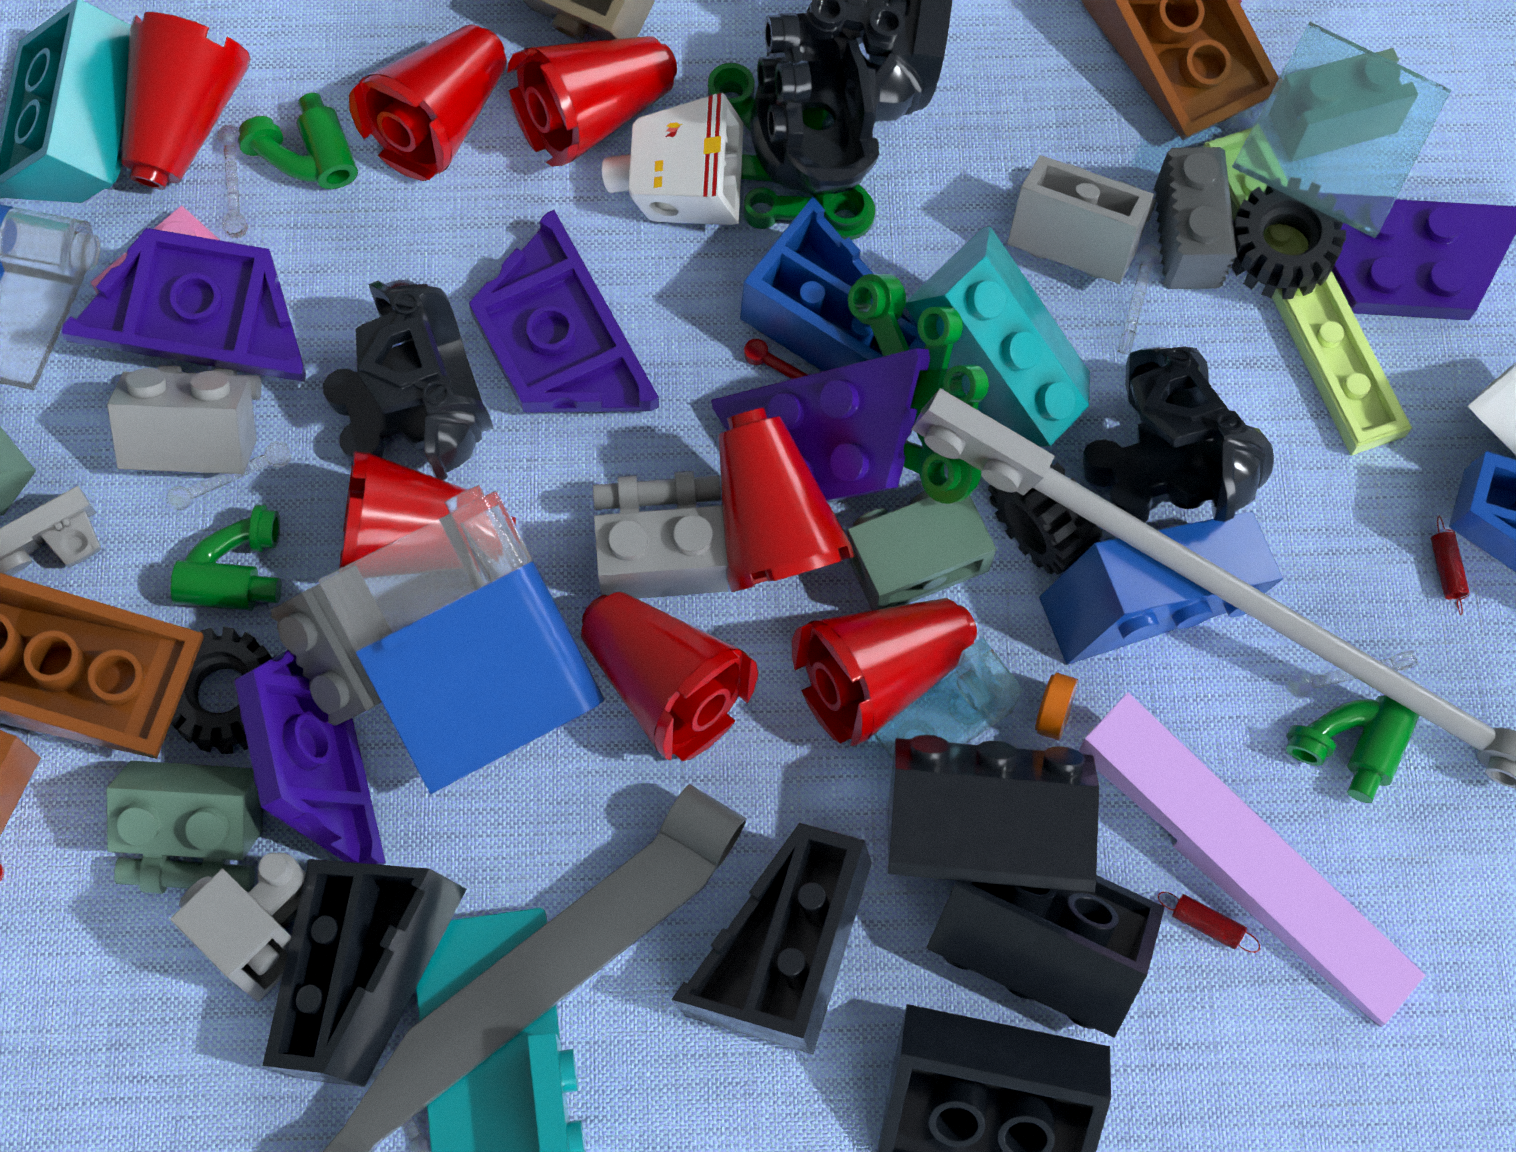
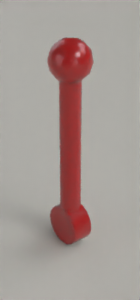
[744,339,808,379]

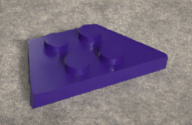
[1316,195,1516,320]
[469,210,659,413]
[61,228,306,382]
[711,348,930,503]
[234,649,386,865]

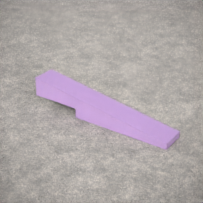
[1078,692,1426,1027]

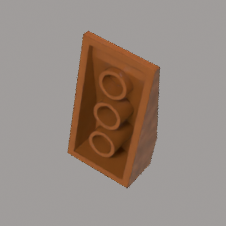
[1081,0,1282,141]
[0,573,204,759]

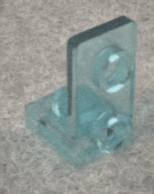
[874,637,1023,760]

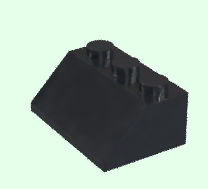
[888,735,1099,893]
[926,875,1165,1038]
[877,1004,1111,1152]

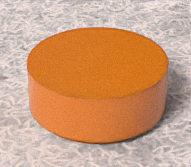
[1035,672,1078,741]

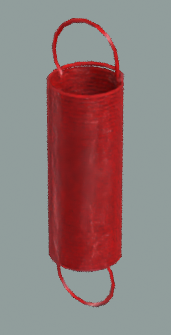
[1430,516,1470,616]
[1158,892,1260,953]

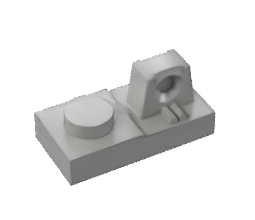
[0,486,102,576]

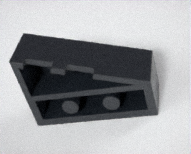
[671,823,872,1054]
[262,859,467,1087]

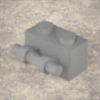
[1007,155,1156,284]
[107,365,262,474]
[593,471,728,599]
[170,852,306,1002]

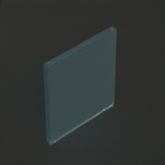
[1232,22,1451,238]

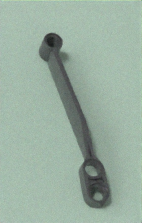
[323,784,747,1152]

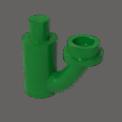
[238,93,358,189]
[170,504,282,611]
[1286,695,1420,803]

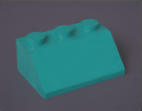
[0,0,131,203]
[905,226,1090,447]

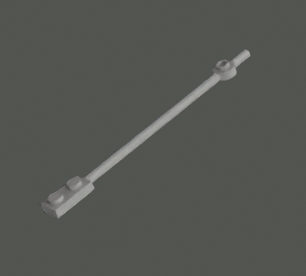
[911,388,1516,788]

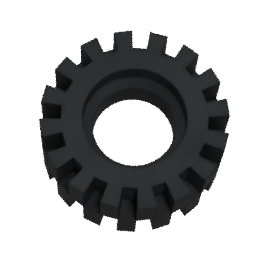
[1231,179,1346,299]
[988,462,1103,575]
[171,627,272,754]

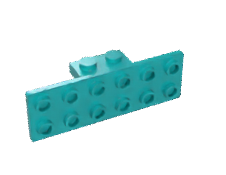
[416,908,586,1152]

